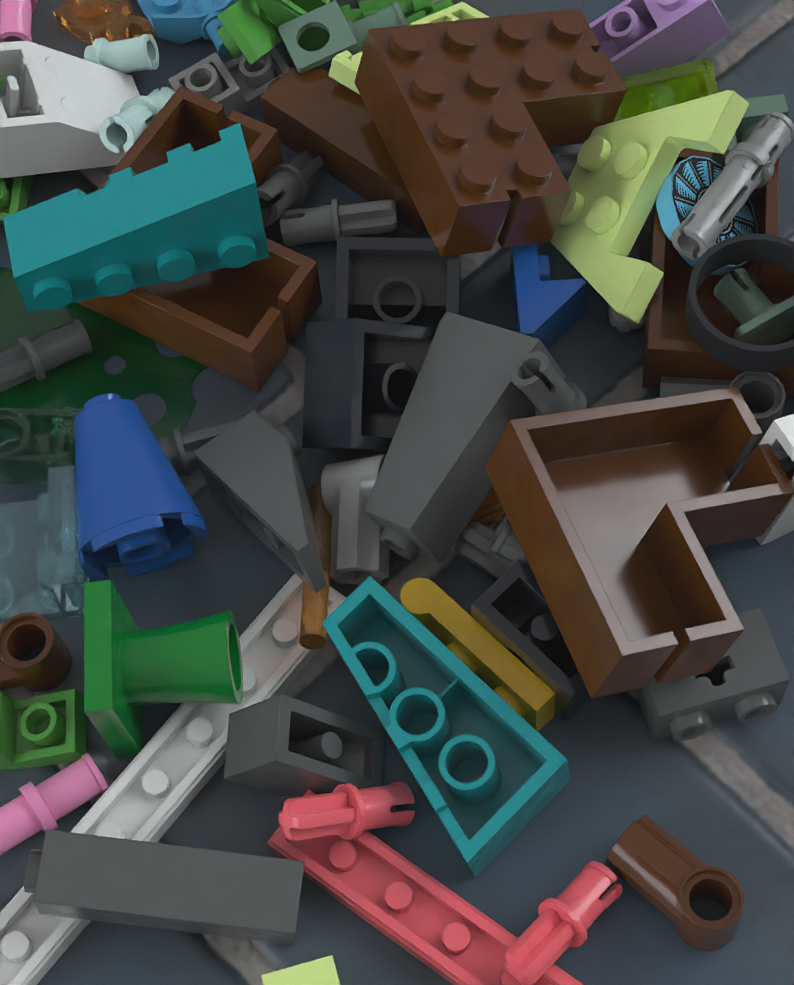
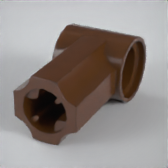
[0,612,72,692]
[605,814,744,951]

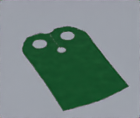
[0,267,209,440]

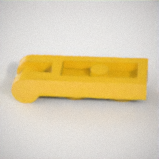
[400,577,556,732]

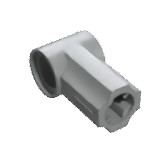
[321,454,390,586]

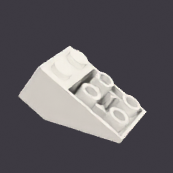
[0,40,140,178]

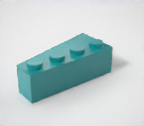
[3,123,269,313]
[322,576,571,878]

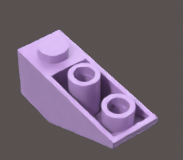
[589,0,732,81]

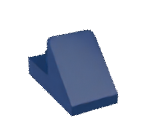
[510,244,589,350]

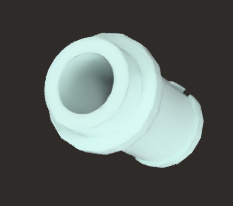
[84,34,159,73]

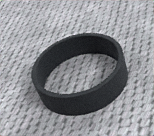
[685,234,794,372]

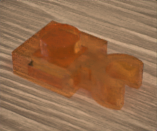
[54,0,155,46]

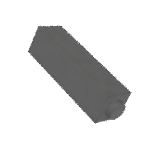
[24,829,305,945]

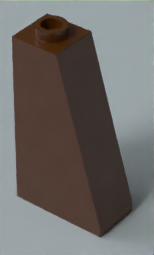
[261,65,427,235]

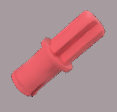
[278,781,415,841]
[503,861,623,985]

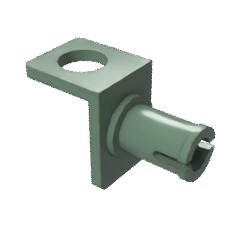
[278,0,408,73]
[713,268,794,345]

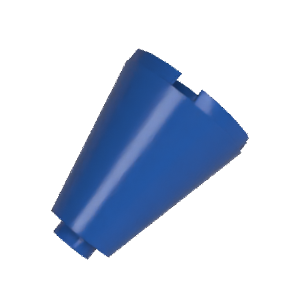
[74,393,209,579]

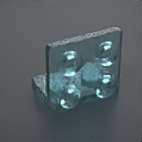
[0,465,89,624]

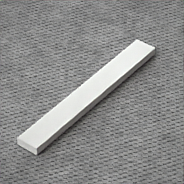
[0,574,346,985]

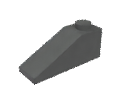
[193,410,326,593]

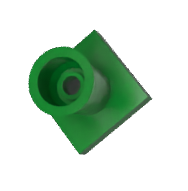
[84,580,243,759]

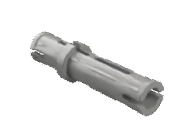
[671,112,794,260]

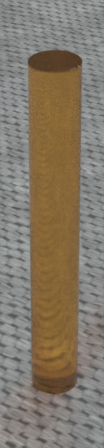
[299,483,332,650]

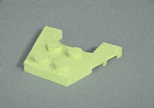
[550,90,750,324]

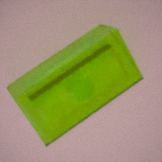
[614,58,718,122]

